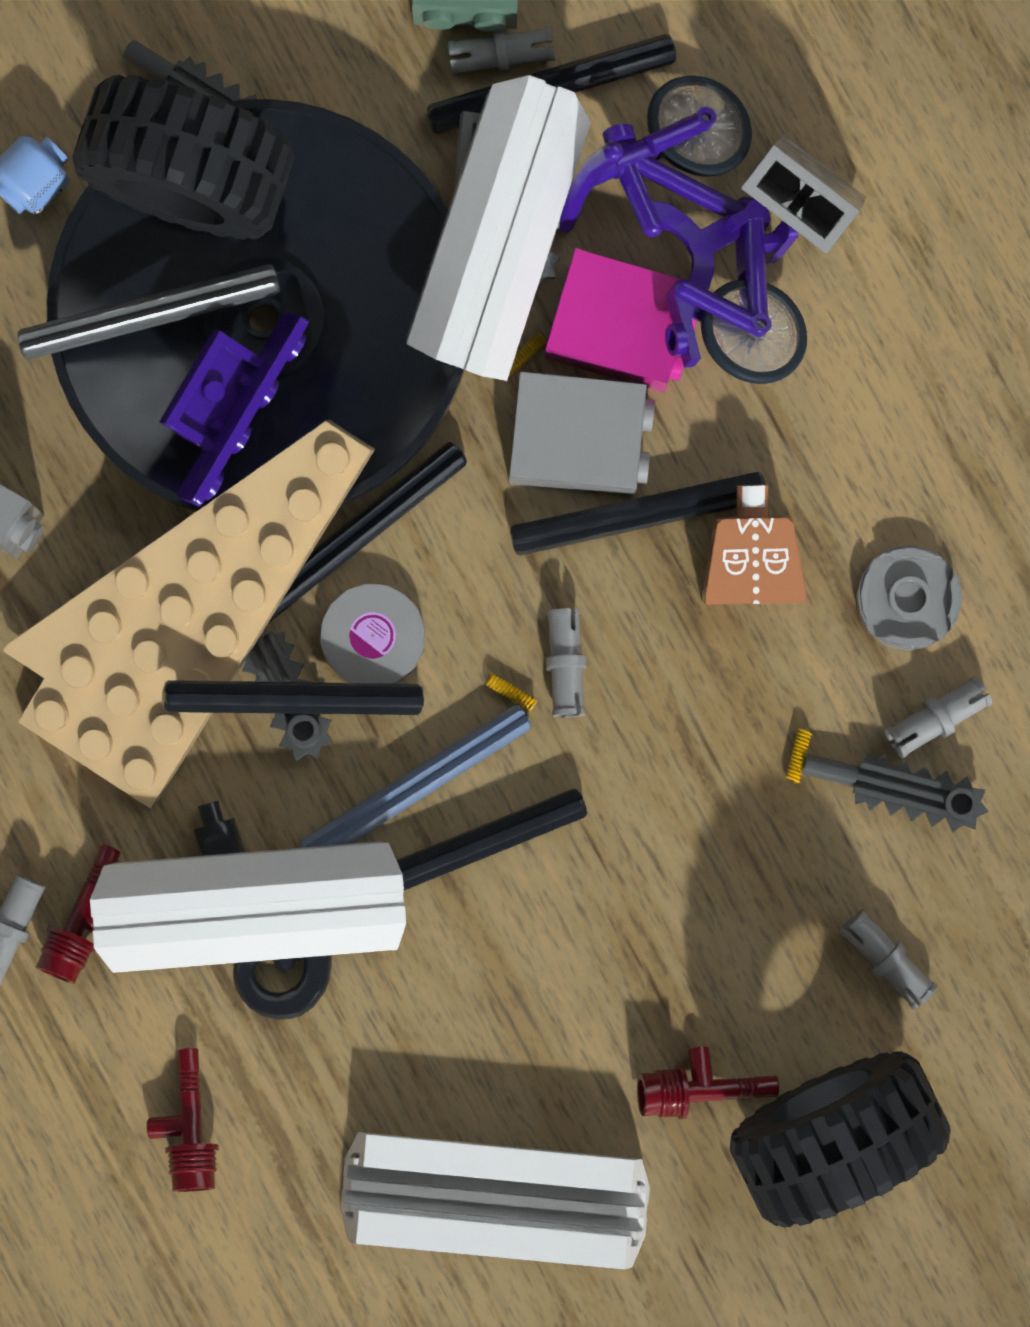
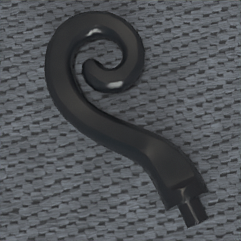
[194,800,332,1020]

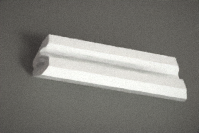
[405,75,591,381]
[90,841,406,973]
[340,1132,650,1269]

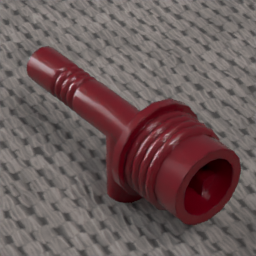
[36,844,121,984]
[637,1046,779,1119]
[147,1048,219,1192]

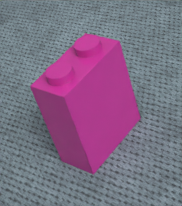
[545,248,697,393]

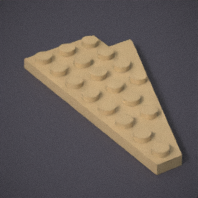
[3,420,375,809]

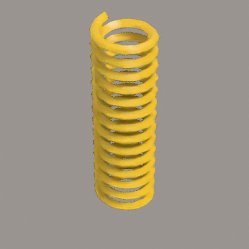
[509,332,548,376]
[486,672,537,711]
[785,728,812,783]

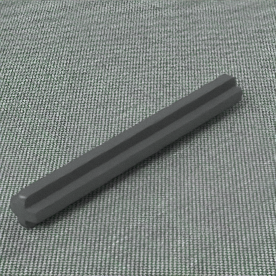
[17,264,280,359]

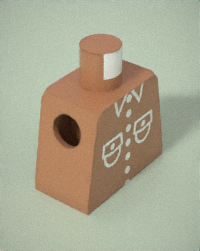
[701,485,807,605]

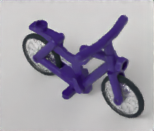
[557,75,807,384]

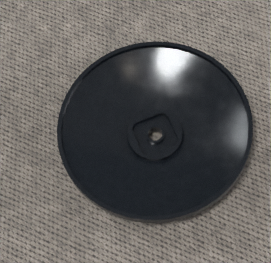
[47,99,465,512]

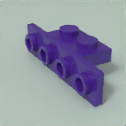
[159,313,309,506]

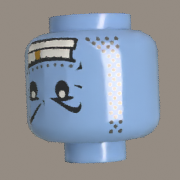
[0,135,69,214]

